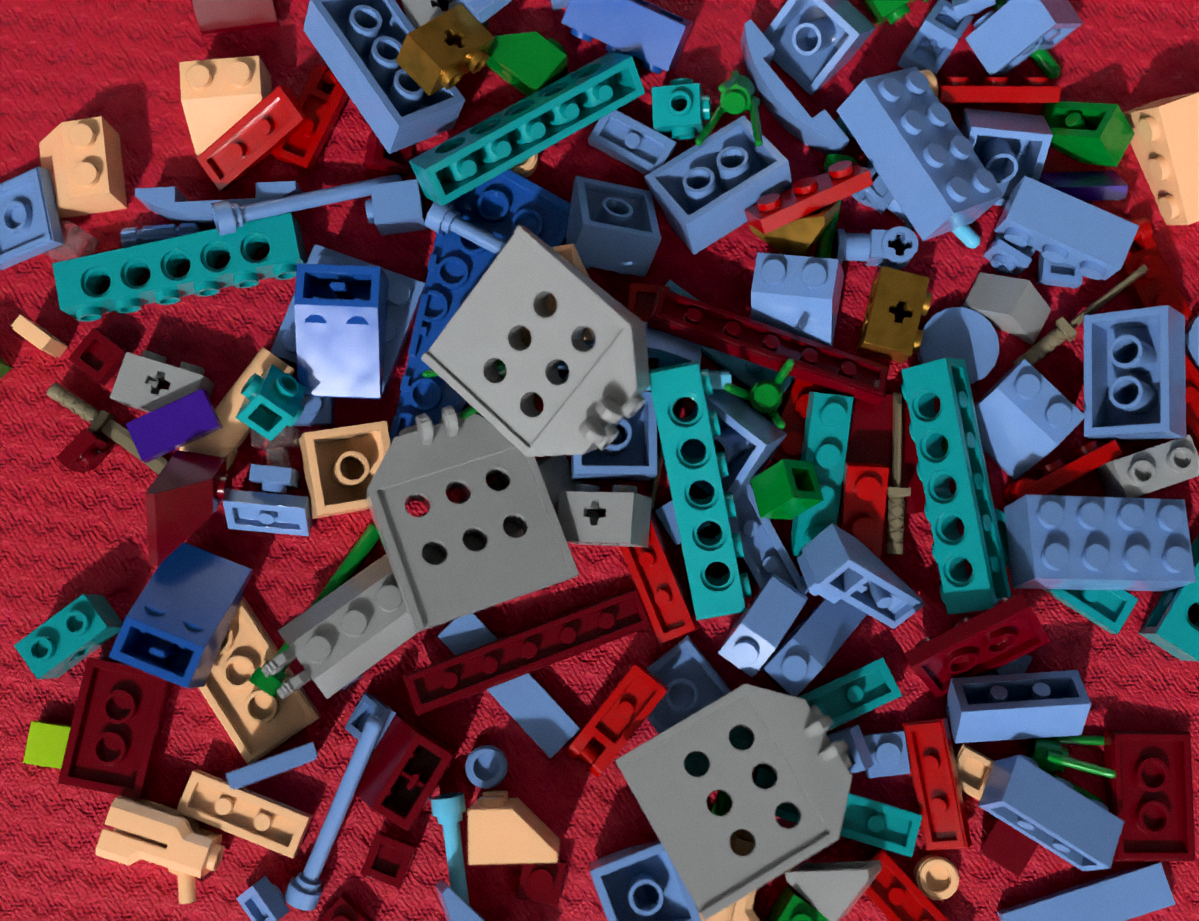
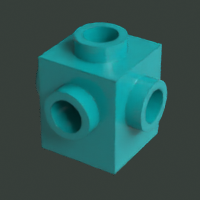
[652,78,712,140]
[236,364,306,441]

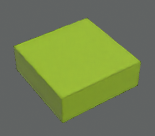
[23,720,71,769]

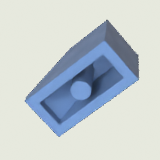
[718,573,808,678]

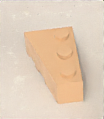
[1123,92,1199,225]

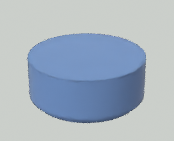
[465,745,508,789]

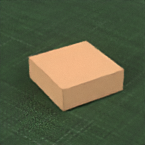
[11,315,68,358]
[954,743,994,801]

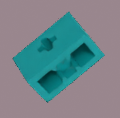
[14,594,123,679]

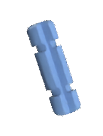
[120,222,201,248]

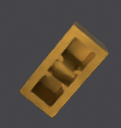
[396,4,494,96]
[856,266,932,363]

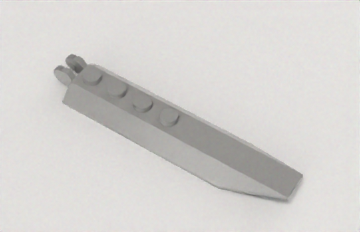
[261,455,585,699]

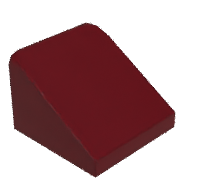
[364,131,415,176]
[979,819,1038,878]

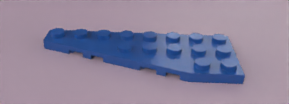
[389,169,570,443]

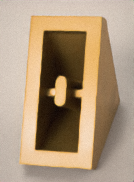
[749,201,840,256]

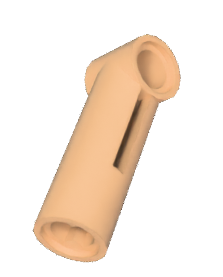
[179,347,295,472]

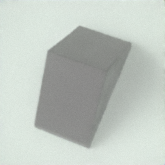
[961,272,1052,345]
[785,860,882,921]

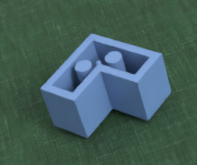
[965,0,1083,77]

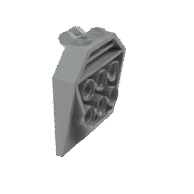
[421,225,650,457]
[366,405,579,633]
[615,684,852,920]

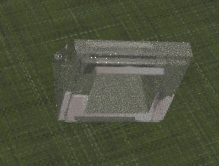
[43,217,98,262]

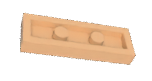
[176,769,313,858]

